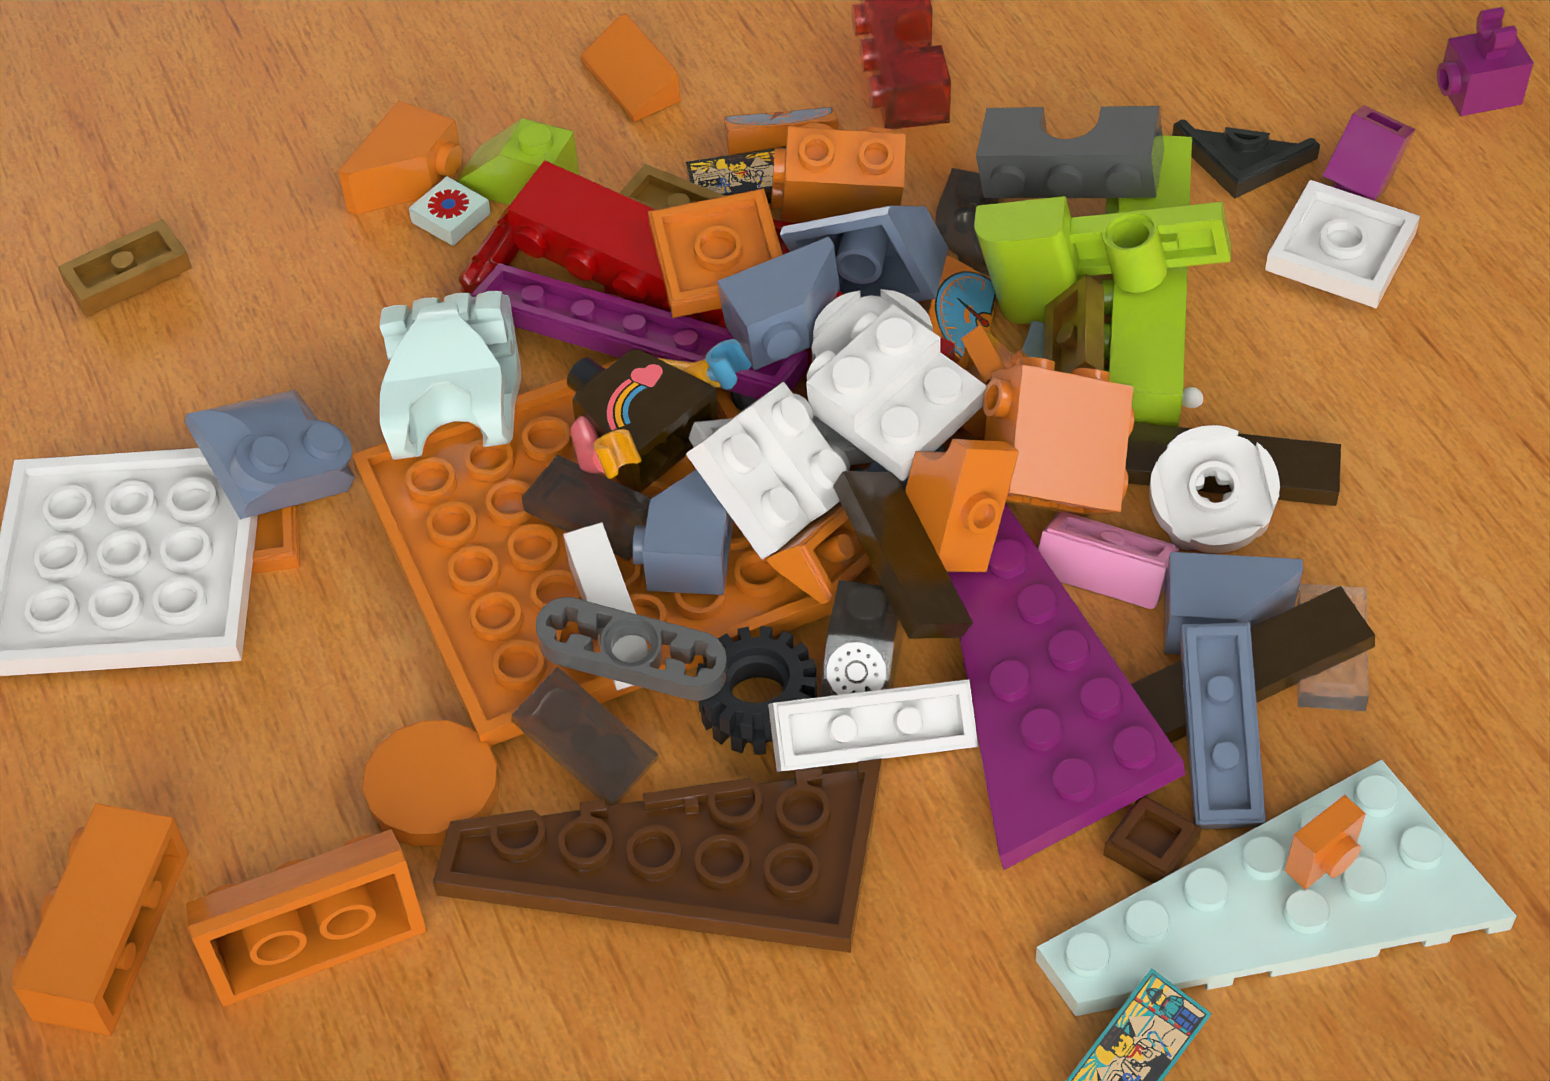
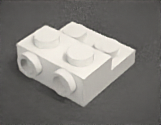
[806,304,987,481]
[686,382,850,560]

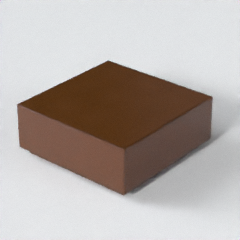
[1104,796,1201,883]

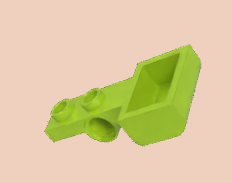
[974,196,1232,324]

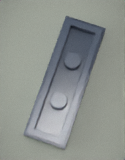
[1179,622,1266,829]

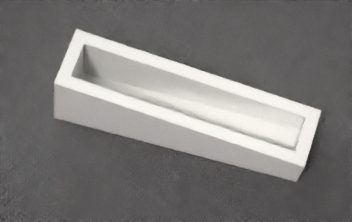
[563,522,650,690]

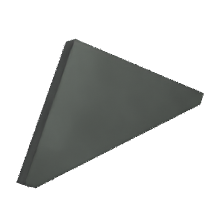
[1172,119,1320,199]

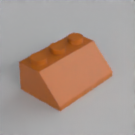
[186,829,427,1007]

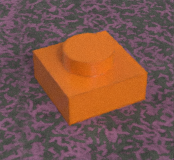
[1284,795,1366,890]

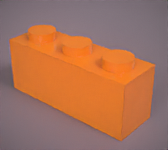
[12,803,189,1036]

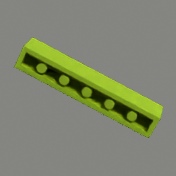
[1101,135,1192,427]

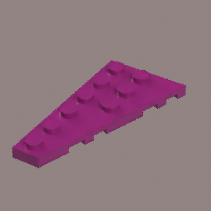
[948,503,1186,870]

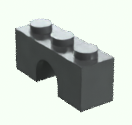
[976,106,1164,198]

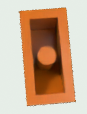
[338,100,463,215]

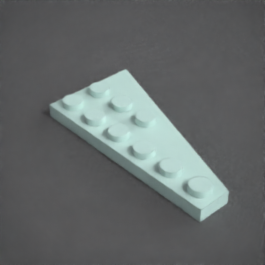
[1035,759,1517,1016]

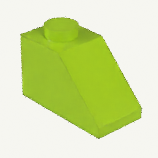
[456,118,579,205]

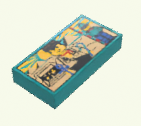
[1066,968,1212,1081]

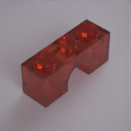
[851,0,951,130]

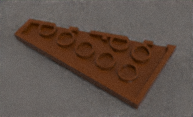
[433,758,882,953]

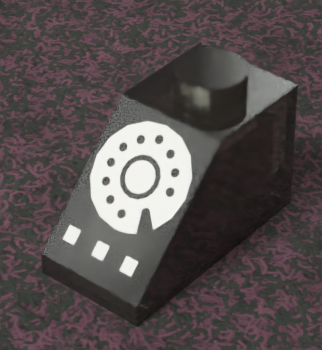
[820,580,904,697]

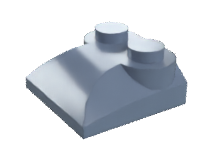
[184,389,355,519]

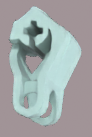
[379,291,521,460]

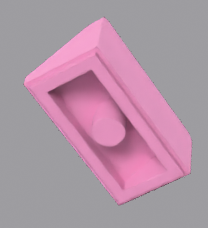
[1038,512,1179,609]

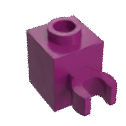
[1437,7,1534,116]
[1323,105,1416,201]

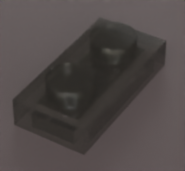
[511,666,658,806]

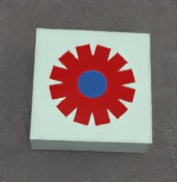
[409,176,491,246]

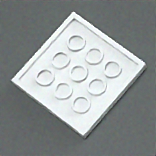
[0,448,258,676]

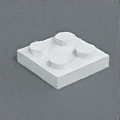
[1265,180,1420,308]

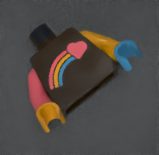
[567,339,752,497]

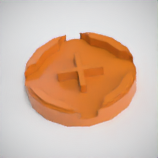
[362,720,500,846]

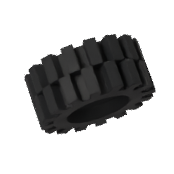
[696,626,817,755]

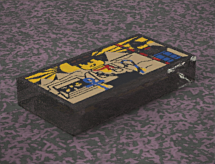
[686,146,786,203]

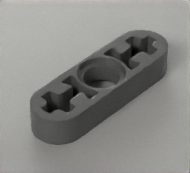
[536,597,727,701]

